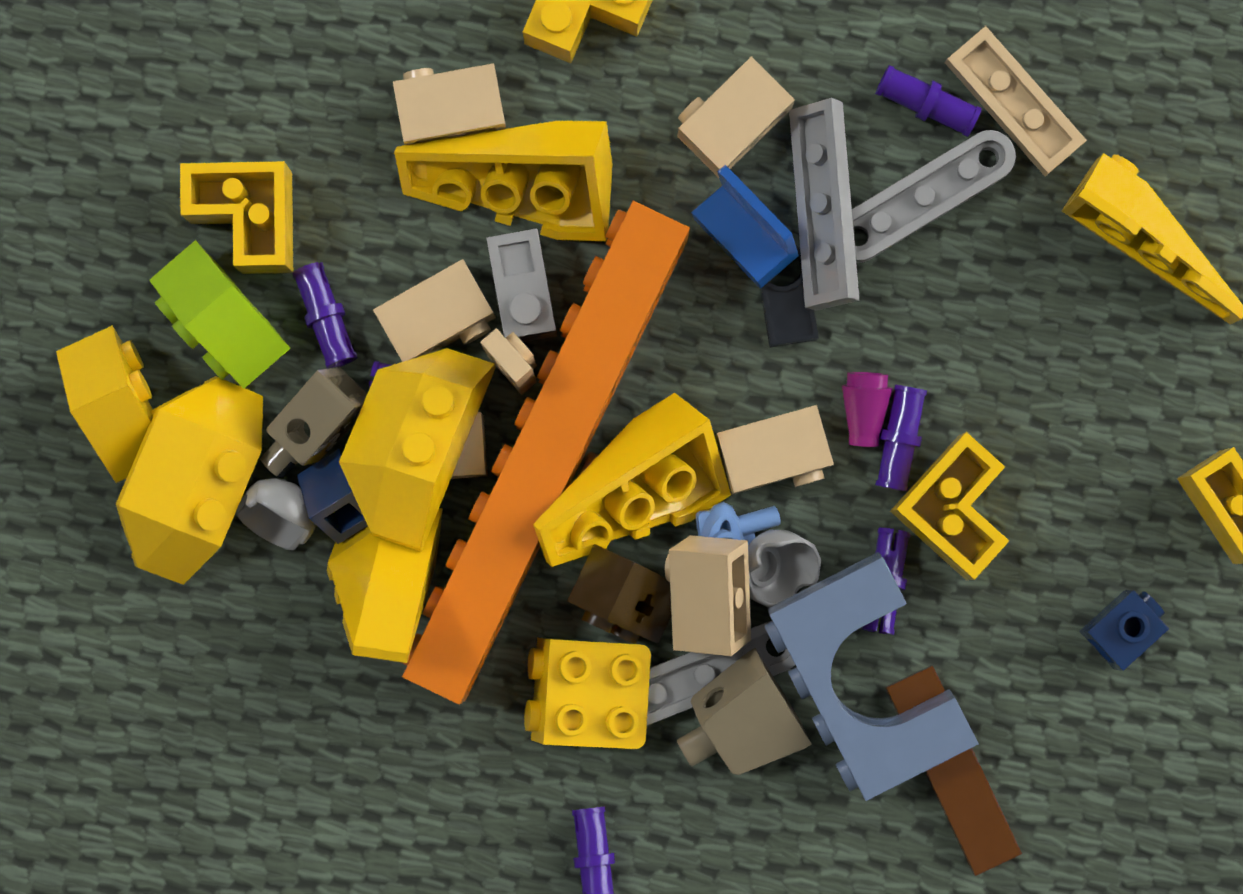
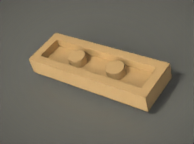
[945,26,1087,177]
[480,328,537,395]

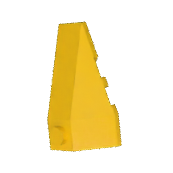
[394,121,613,241]
[1062,153,1243,325]
[533,392,731,567]
[327,508,443,663]

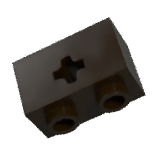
[567,544,672,644]

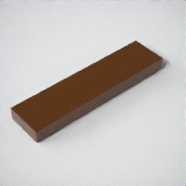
[885,665,1022,876]

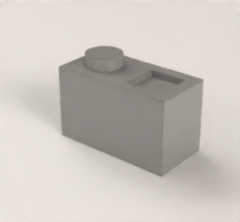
[486,229,557,342]

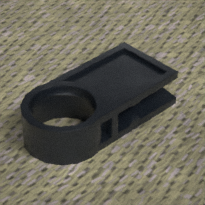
[760,245,819,348]

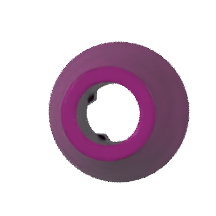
[842,372,893,447]

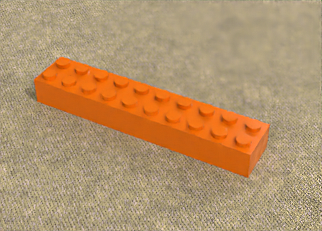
[400,201,690,705]

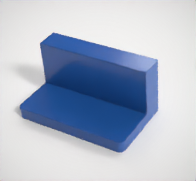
[691,165,799,289]

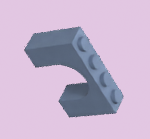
[764,552,979,801]

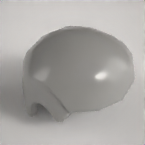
[235,478,316,550]
[748,530,821,608]

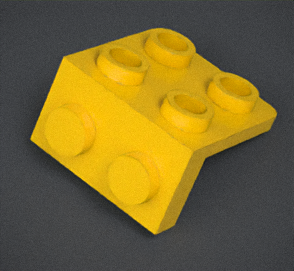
[524,638,651,749]

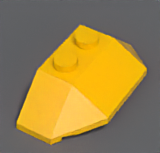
[339,348,496,552]
[116,376,263,585]

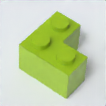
[149,240,291,389]

